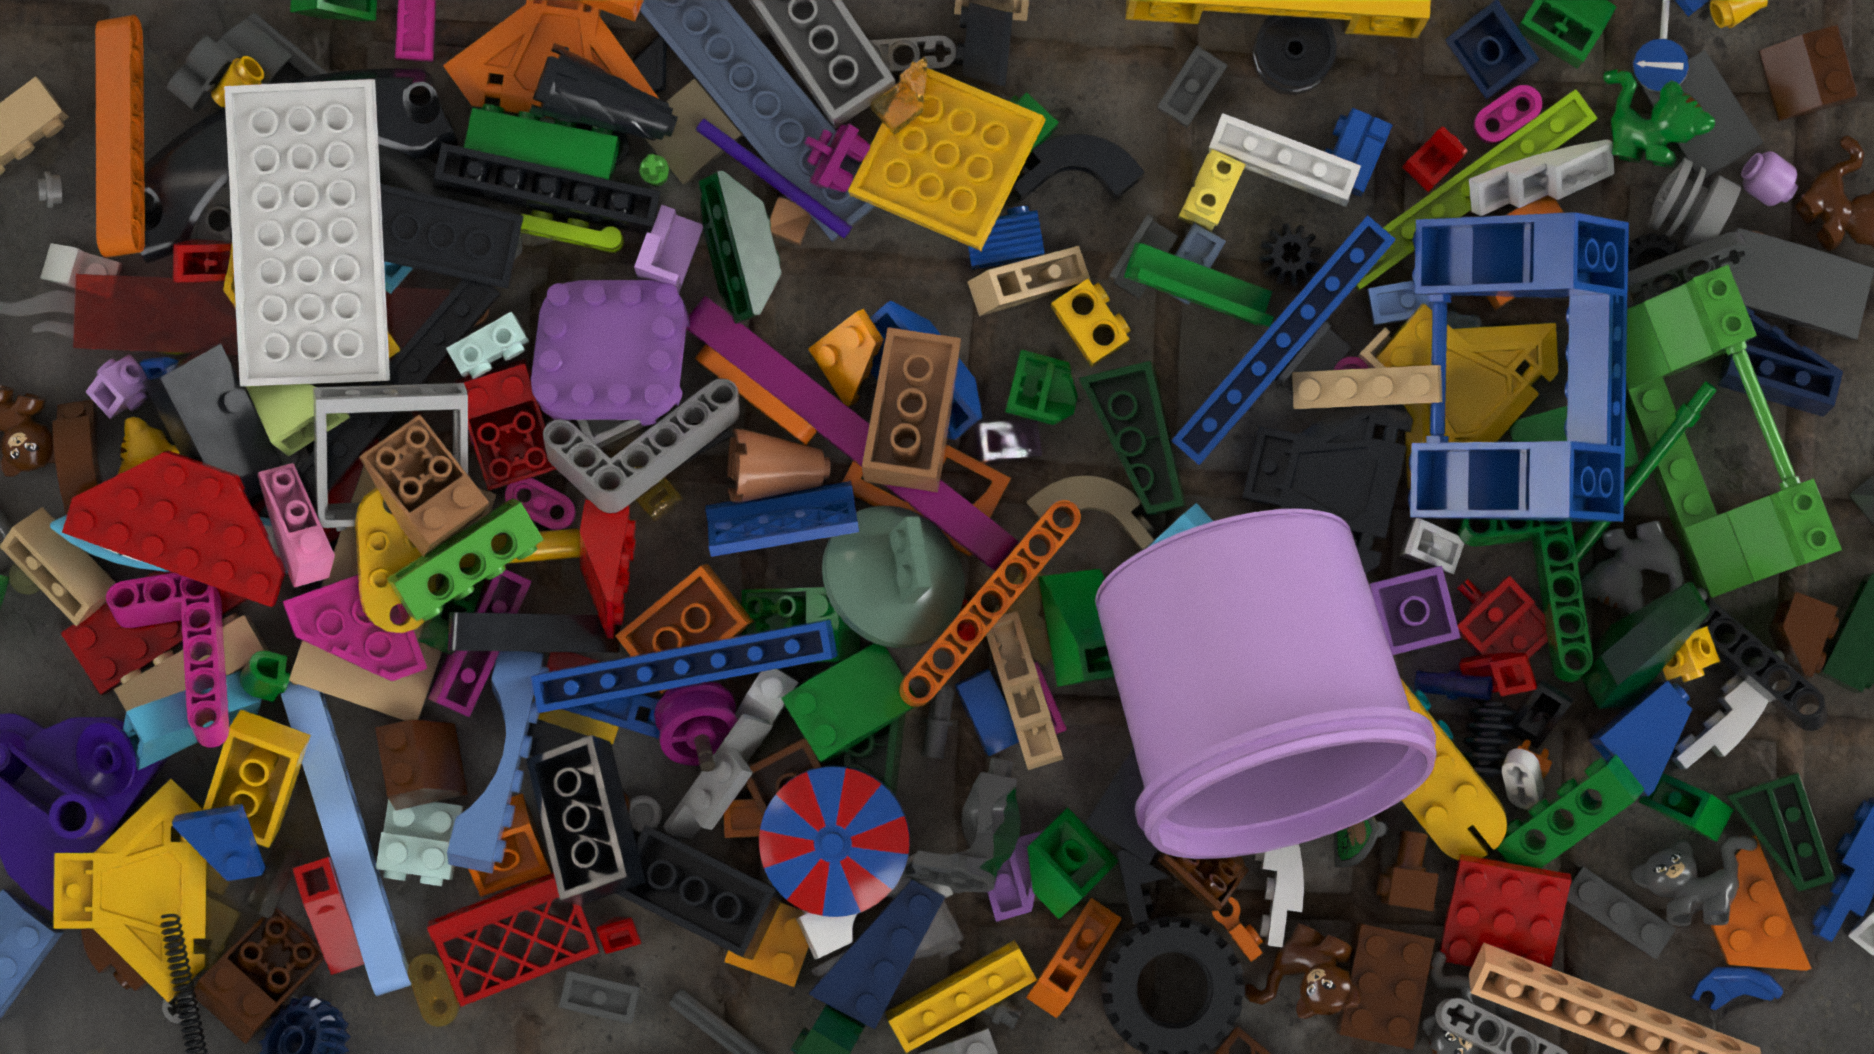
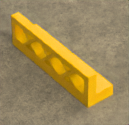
[885,940,1037,1053]

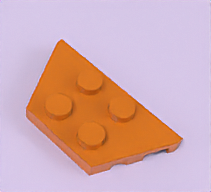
[1711,835,1812,971]

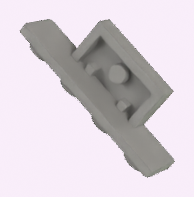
[663,714,772,839]

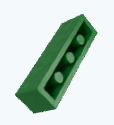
[464,104,620,180]

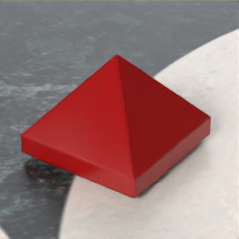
[596,917,641,954]

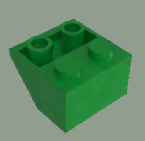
[1517,0,1617,69]

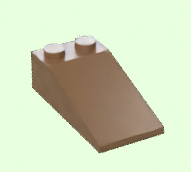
[862,328,961,492]

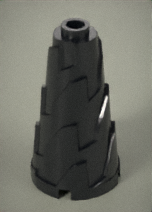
[529,43,678,141]

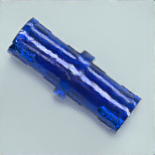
[1414,670,1493,700]

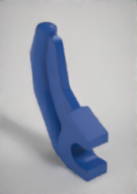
[1690,966,1783,1010]

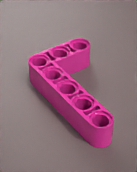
[106,573,229,748]

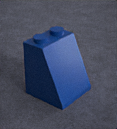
[1588,681,1692,797]

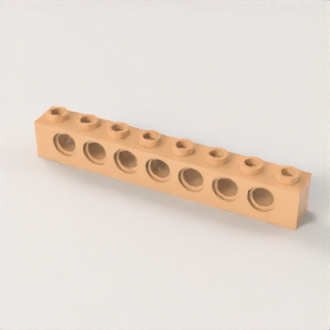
[1469,943,1761,1054]

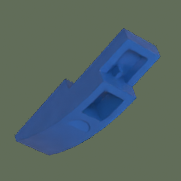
[1811,797,1874,942]

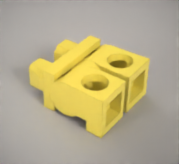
[1178,149,1246,232]

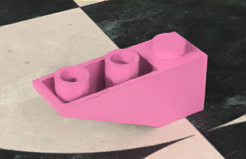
[258,463,335,588]

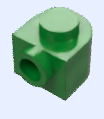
[239,651,290,702]

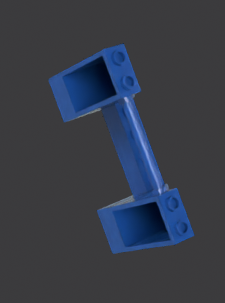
[1408,212,1629,522]

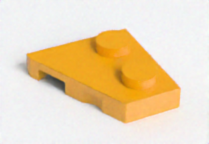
[808,309,884,407]

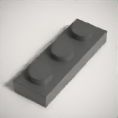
[1567,866,1676,960]

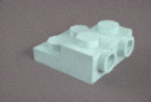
[446,312,529,379]
[376,799,464,886]

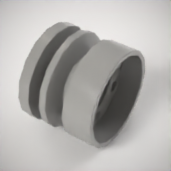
[1648,157,1741,248]

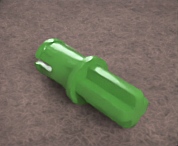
[639,154,669,187]

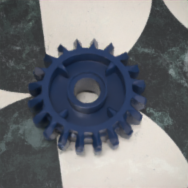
[258,995,351,1054]

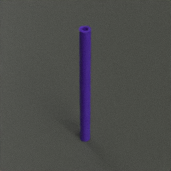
[696,118,853,239]

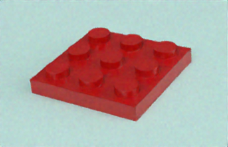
[1438,854,1572,968]

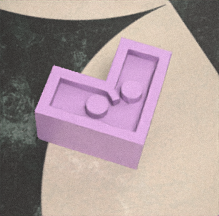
[634,205,703,293]

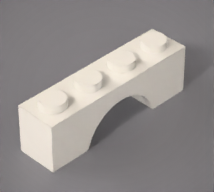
[796,854,953,959]

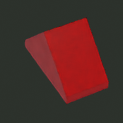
[173,239,232,283]

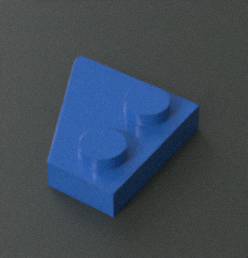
[172,804,265,881]

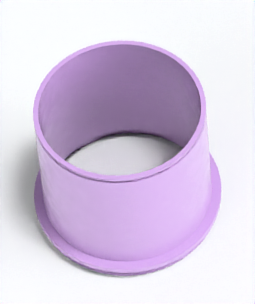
[1095,509,1436,859]

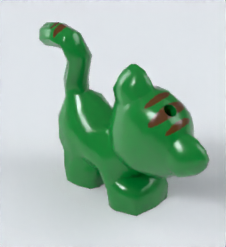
[1603,69,1715,168]

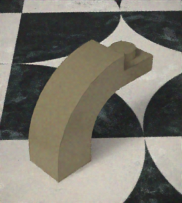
[1025,475,1154,551]

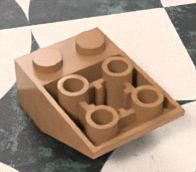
[360,414,489,557]

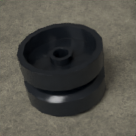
[1252,15,1337,95]

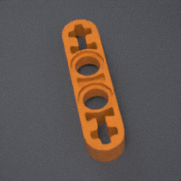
[694,344,817,445]

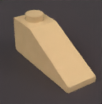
[968,246,1091,316]

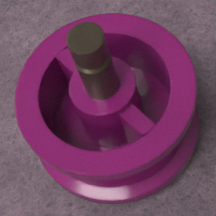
[654,682,739,772]

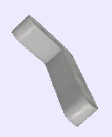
[543,378,740,513]

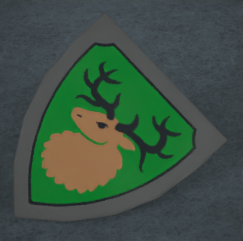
[1334,816,1389,868]

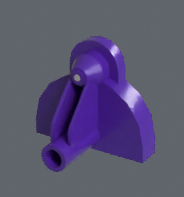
[0,714,170,913]

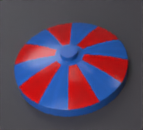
[759,765,910,917]

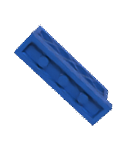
[705,481,859,557]

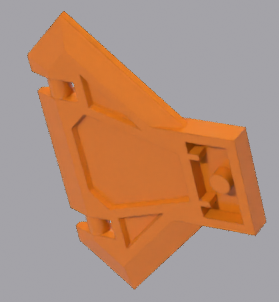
[443,0,659,124]

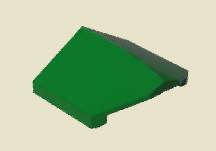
[1005,349,1078,425]

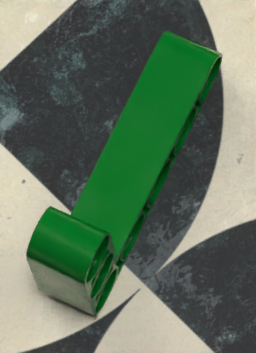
[1457,519,1593,683]

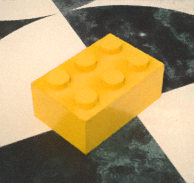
[203,709,311,848]

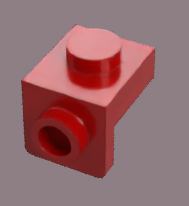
[1402,126,1468,192]

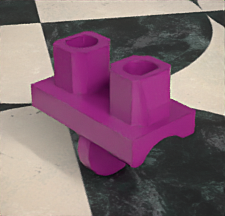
[804,124,870,192]

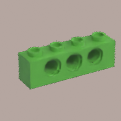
[387,498,544,621]

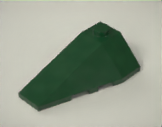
[1582,582,1710,709]

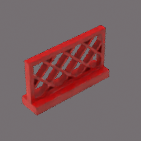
[427,872,600,1007]

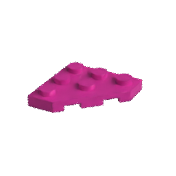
[282,575,427,681]

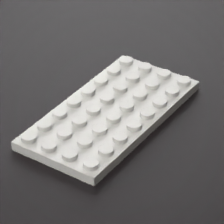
[224,79,390,386]

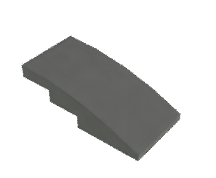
[1730,228,1874,340]

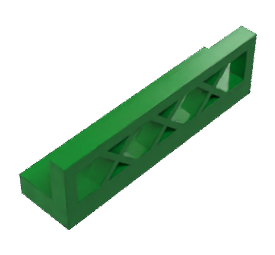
[1124,242,1274,327]

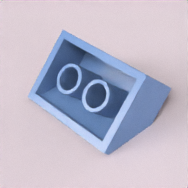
[0,889,64,1019]

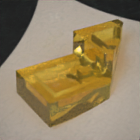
[871,57,928,135]

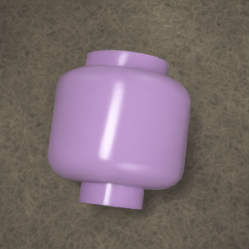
[1741,151,1798,206]

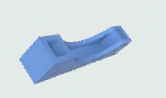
[447,651,550,874]

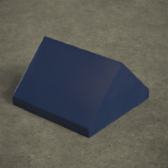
[1445,0,1540,100]

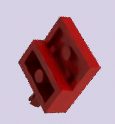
[1457,576,1548,659]

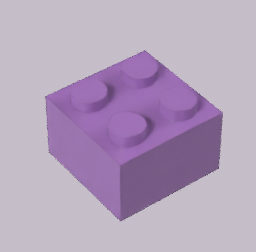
[1369,566,1461,655]

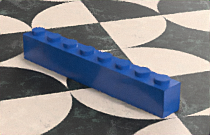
[1171,215,1396,466]
[531,619,838,713]

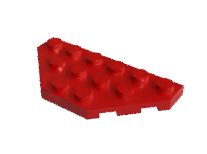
[62,450,286,607]

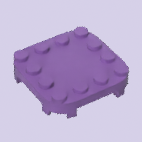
[531,280,690,426]

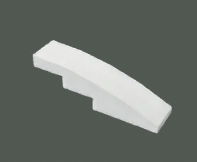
[1469,139,1614,216]

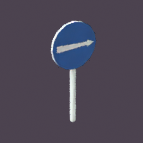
[1633,0,1689,92]

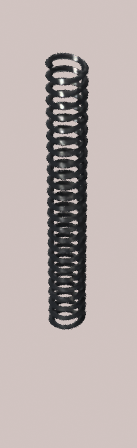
[160,914,208,1054]

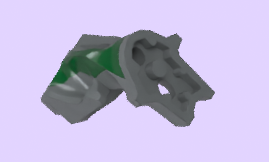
[905,758,1021,894]

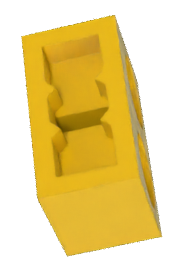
[1051,278,1131,368]

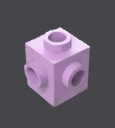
[86,354,148,419]

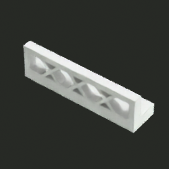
[1209,113,1361,207]

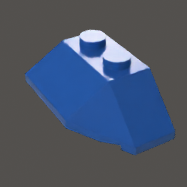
[870,301,982,440]

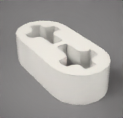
[1502,749,1544,809]

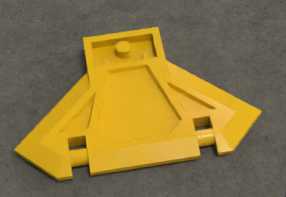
[1375,303,1558,489]
[53,778,206,1003]

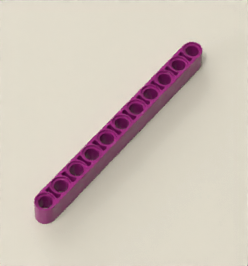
[686,296,1019,571]

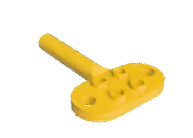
[355,487,580,633]

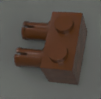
[1376,831,1439,911]

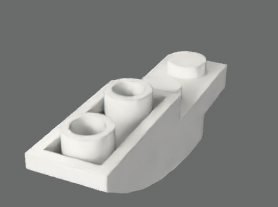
[1671,650,1785,769]
[1255,844,1304,947]

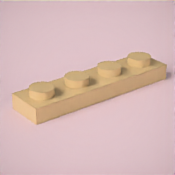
[1292,365,1442,409]

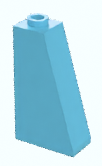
[123,670,262,770]

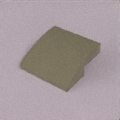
[645,78,743,184]

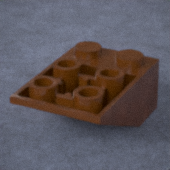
[1157,852,1249,911]
[192,905,325,1044]

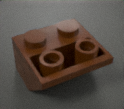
[1769,592,1839,679]

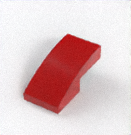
[1459,652,1537,697]

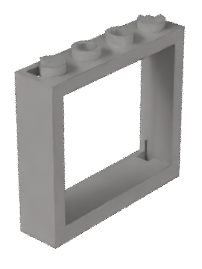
[313,383,468,531]

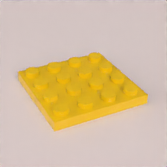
[848,62,1046,251]

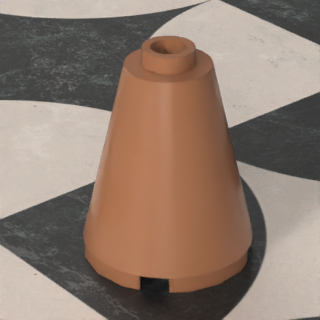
[727,429,830,503]

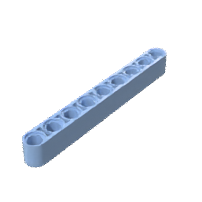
[280,681,413,996]

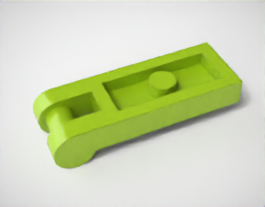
[521,210,624,253]

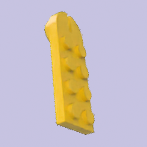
[1400,678,1507,860]

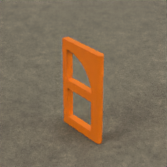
[840,444,1011,557]

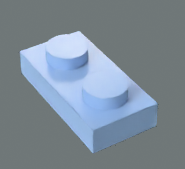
[1367,281,1433,326]

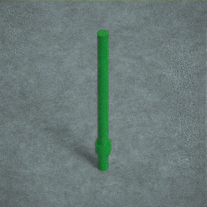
[1575,381,1717,563]

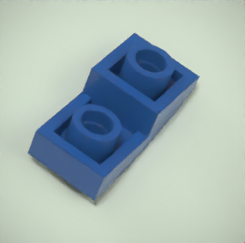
[954,669,1019,756]

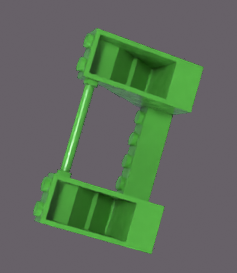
[1626,264,1842,598]

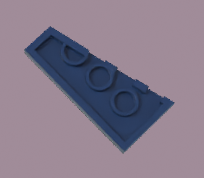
[808,878,945,1029]

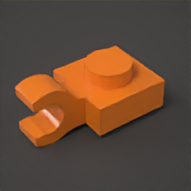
[1211,896,1263,962]

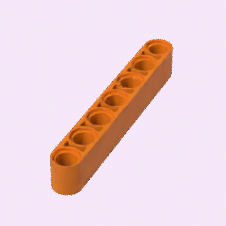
[95,14,145,258]
[899,500,1081,707]

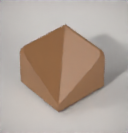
[770,197,812,247]

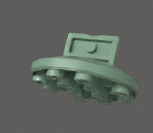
[822,506,965,648]

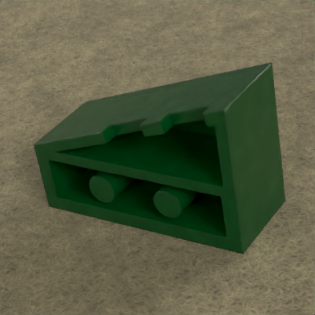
[1725,772,1835,892]
[790,1004,866,1054]

